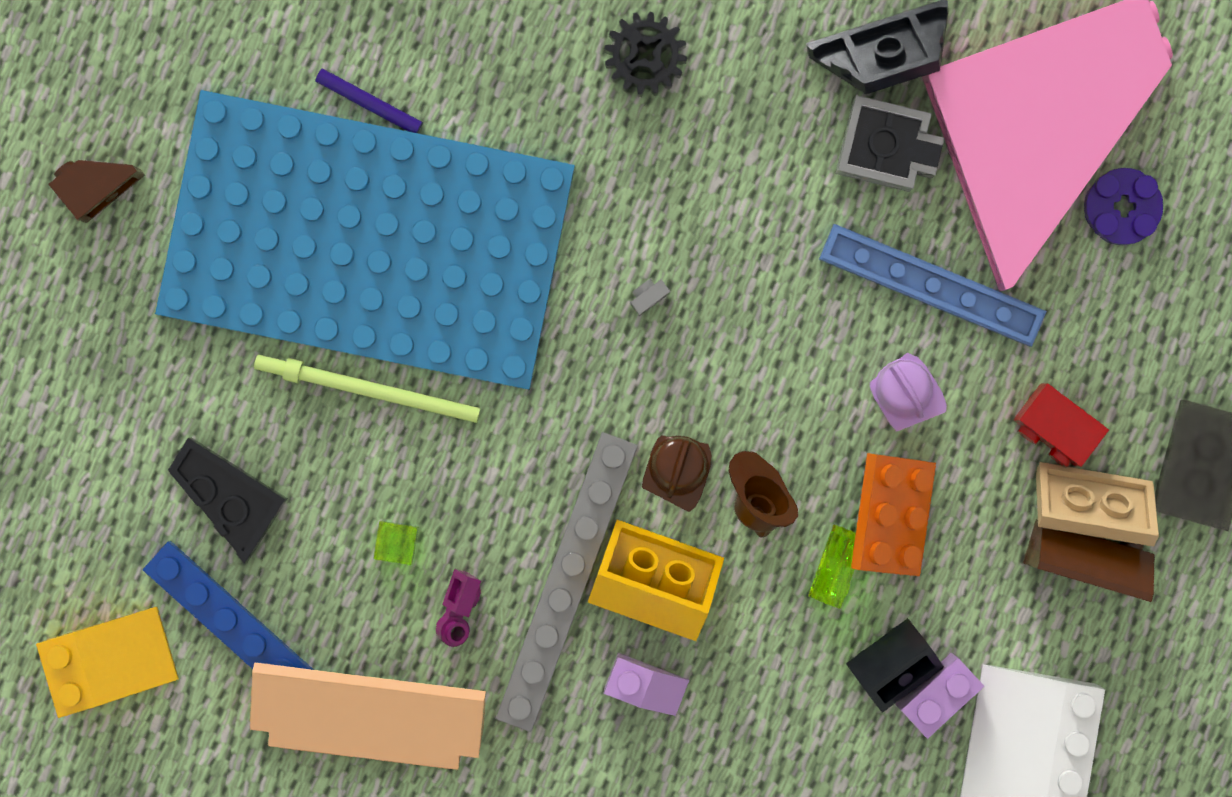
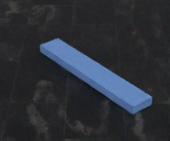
[819,224,1047,347]

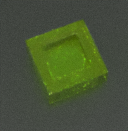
[373,520,419,565]

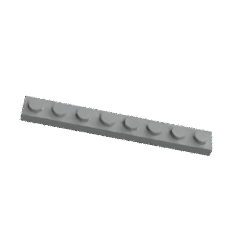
[495,432,638,732]

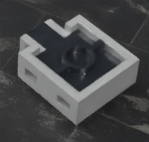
[835,95,945,192]

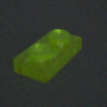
[808,524,856,609]

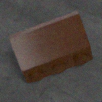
[1023,519,1155,602]

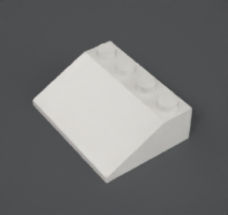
[960,664,1105,797]

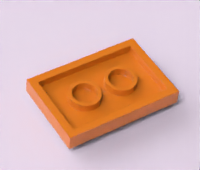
[851,453,936,576]

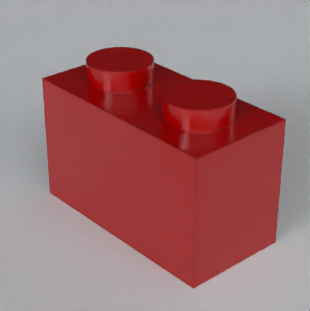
[1013,383,1109,468]

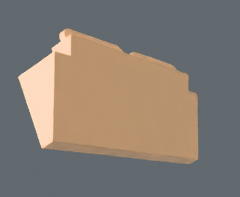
[250,663,486,770]

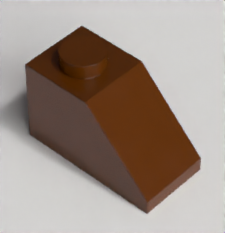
[48,160,145,223]

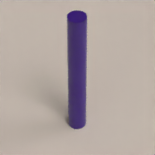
[315,68,423,133]

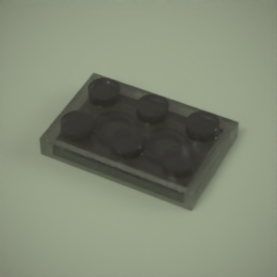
[1155,400,1232,532]

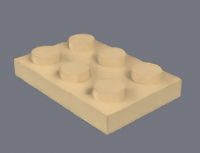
[1036,462,1159,547]

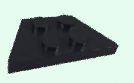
[806,0,949,94]

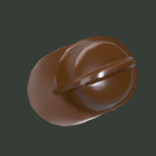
[642,435,712,512]
[729,451,798,538]

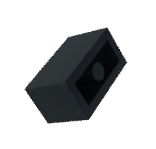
[846,618,944,713]

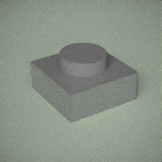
[630,279,671,316]

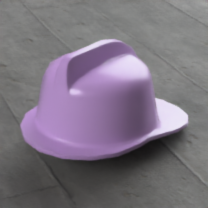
[870,353,947,432]

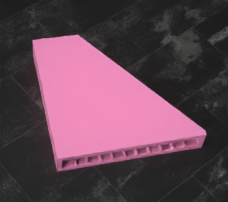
[922,0,1173,292]

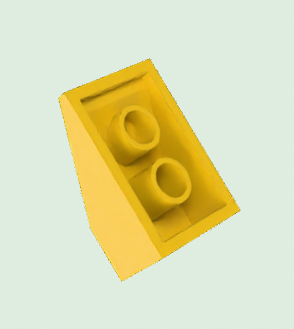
[36,606,179,718]

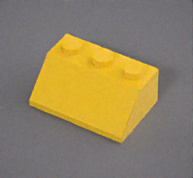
[587,519,724,641]

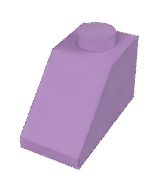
[604,653,689,716]

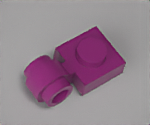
[436,569,481,647]

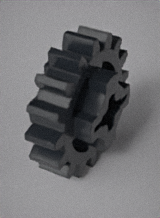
[604,12,687,97]

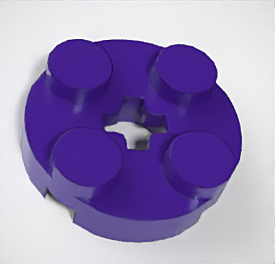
[1084,168,1163,245]

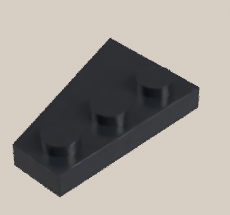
[168,437,288,564]

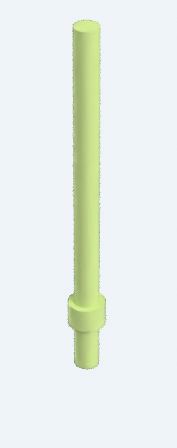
[254,354,481,423]

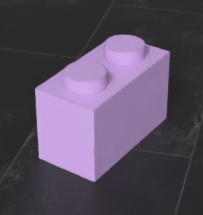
[896,653,984,739]

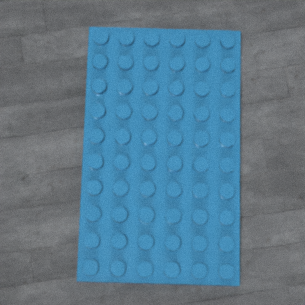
[155,90,575,390]

